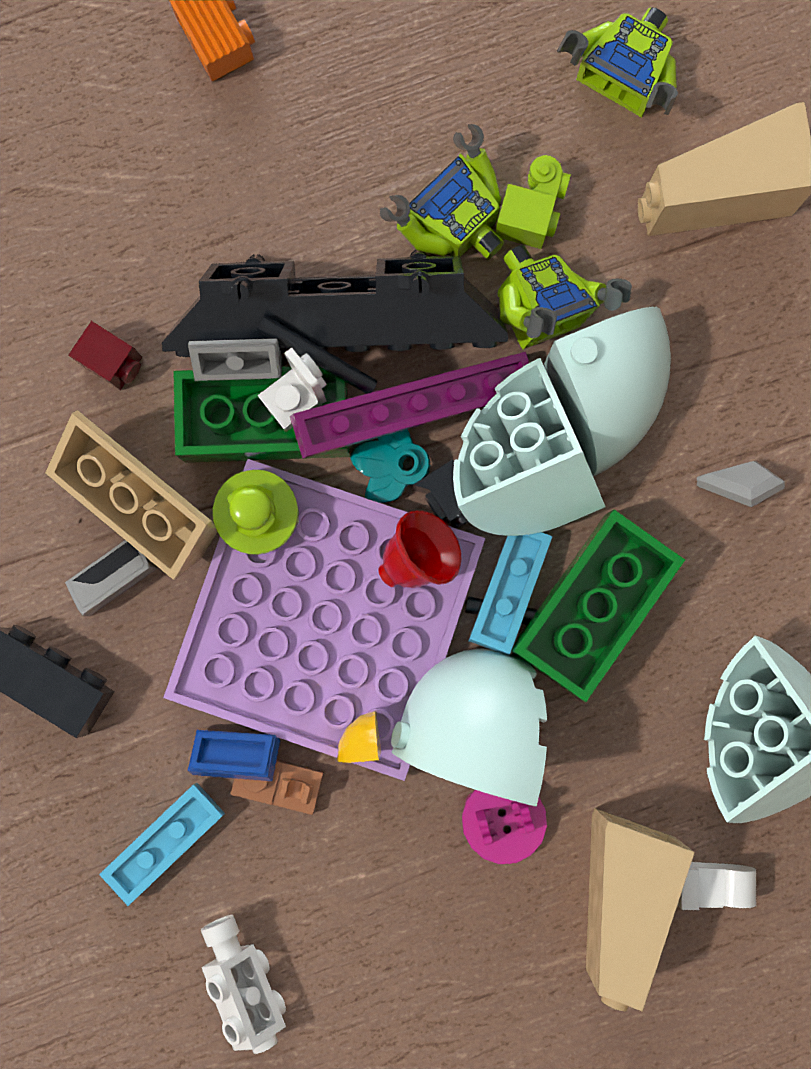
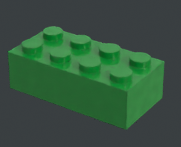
[174,366,350,463]
[511,510,685,702]

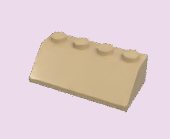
[45,410,217,580]

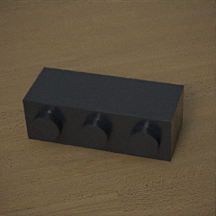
[0,625,115,738]

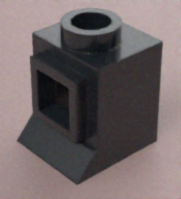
[412,459,469,529]

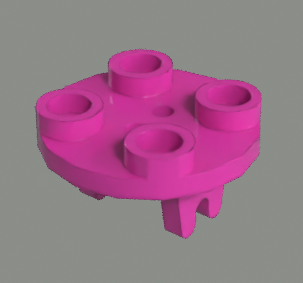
[462,790,547,864]

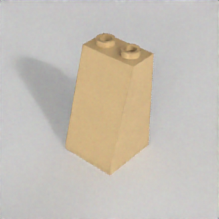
[638,102,811,236]
[586,808,695,1011]

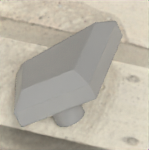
[697,461,785,507]

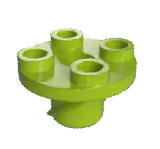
[213,470,299,555]

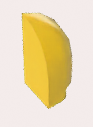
[337,710,381,763]

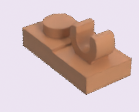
[231,760,324,815]

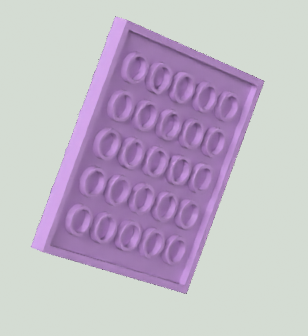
[163,459,485,781]

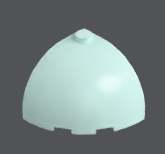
[544,307,671,477]
[453,358,606,536]
[704,636,811,823]
[391,648,547,806]

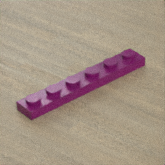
[290,351,529,459]

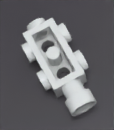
[201,915,286,1054]

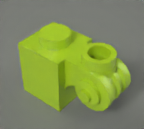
[495,155,571,249]

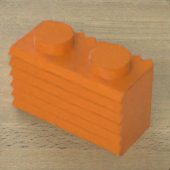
[169,0,255,82]

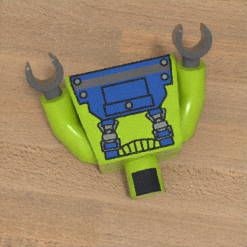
[557,7,678,118]
[380,124,504,260]
[498,245,632,350]

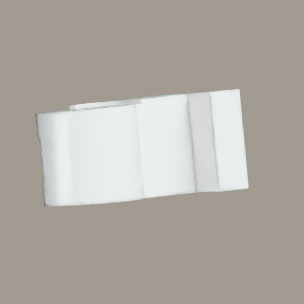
[678,862,756,910]

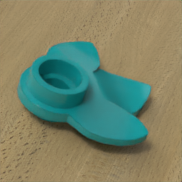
[350,430,431,503]

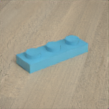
[469,532,552,655]
[99,782,225,906]

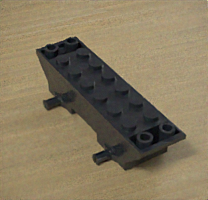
[162,250,508,357]

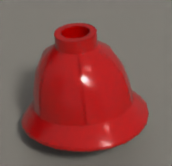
[378,510,462,588]

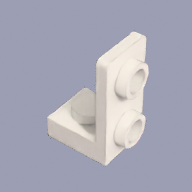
[258,348,327,432]

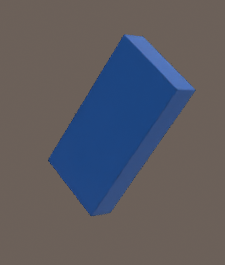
[188,730,280,781]

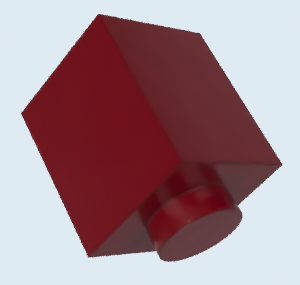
[68,321,142,391]

